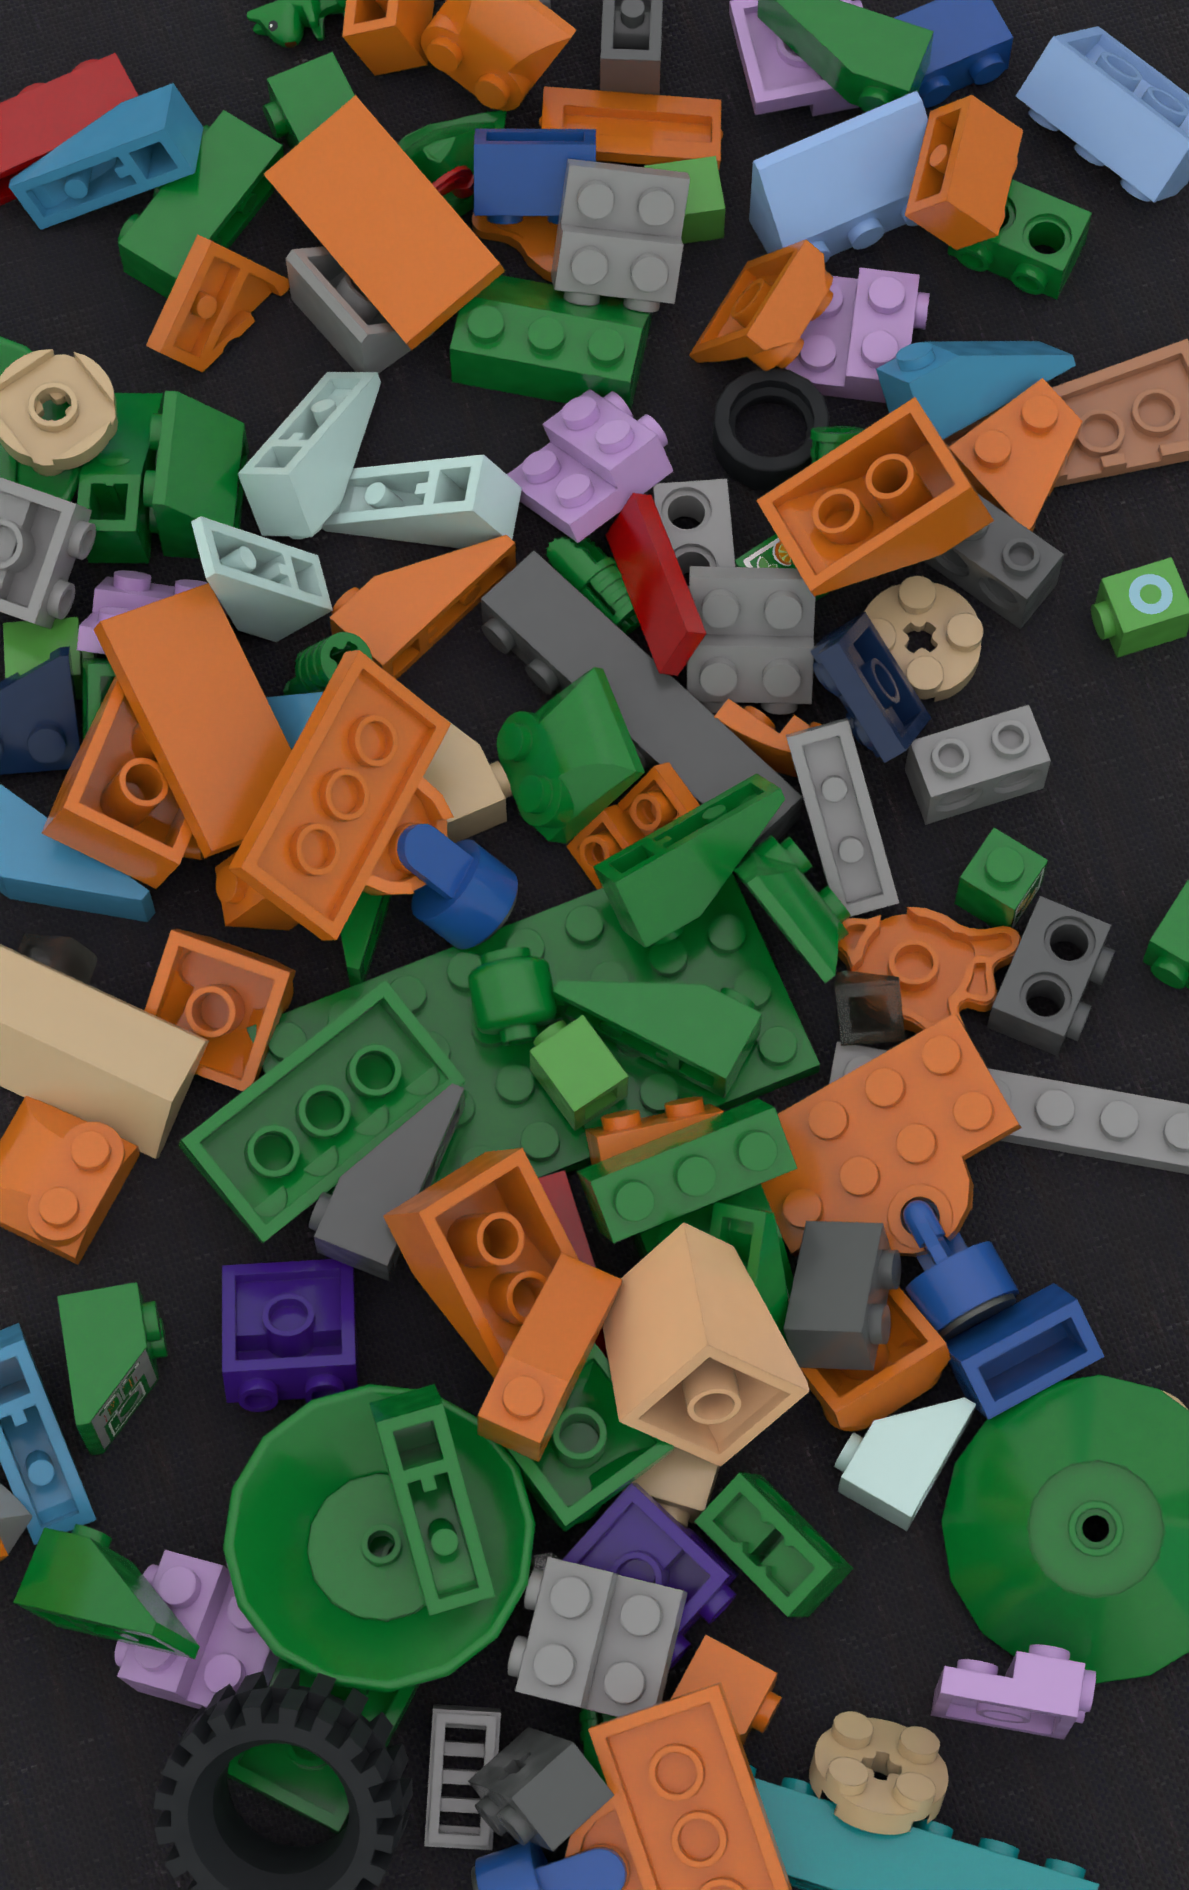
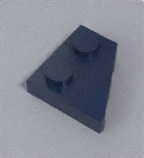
[0,646,82,775]

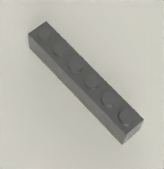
[481,551,803,847]

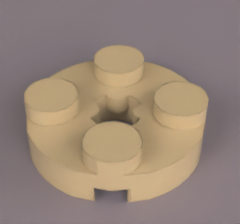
[0,349,118,476]
[864,576,983,702]
[809,1711,949,1835]

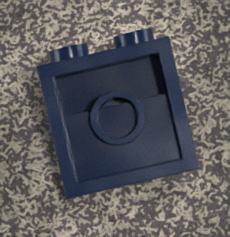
[810,612,931,763]

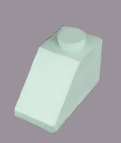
[834,1397,976,1531]

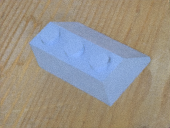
[1016,26,1189,202]
[749,91,928,263]

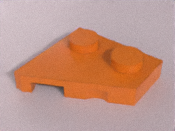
[146,234,290,373]
[948,378,1083,532]

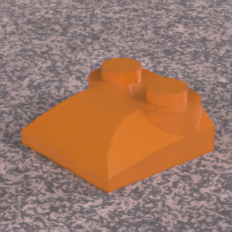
[421,0,576,111]
[689,239,834,371]
[144,929,296,1091]
[0,1096,140,1265]
[800,1287,951,1431]

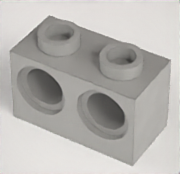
[653,479,736,588]
[905,705,1051,825]

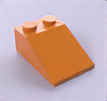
[756,397,994,597]
[41,675,192,889]
[383,1148,603,1379]

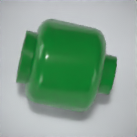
[468,947,557,1046]

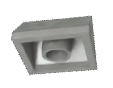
[286,246,436,374]

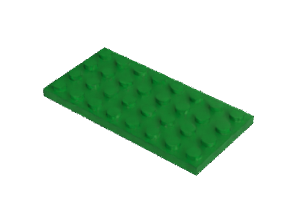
[247,873,820,1201]

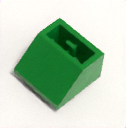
[143,391,249,559]

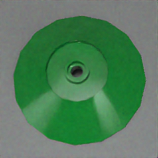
[941,1375,1189,1684]
[223,1384,536,1693]

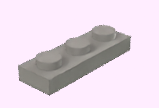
[786,718,899,917]

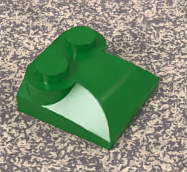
[497,667,645,844]
[734,835,851,983]
[504,1343,674,1532]

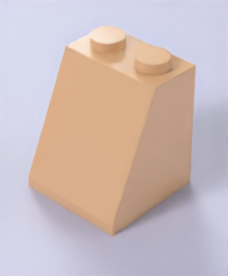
[602,1222,809,1467]

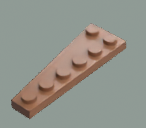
[943,339,1189,497]

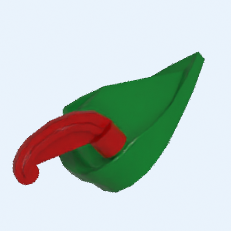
[398,110,507,216]

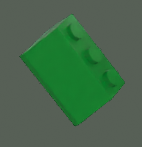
[450,275,653,410]

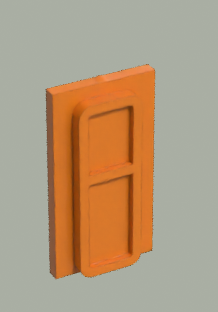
[539,86,723,170]

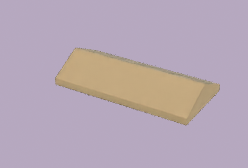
[0,944,209,1159]

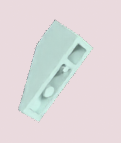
[238,372,381,539]
[322,454,522,548]
[191,516,333,642]

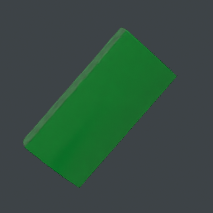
[178,979,466,1244]

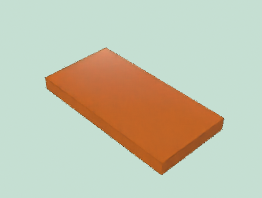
[264,95,505,350]
[93,583,292,858]

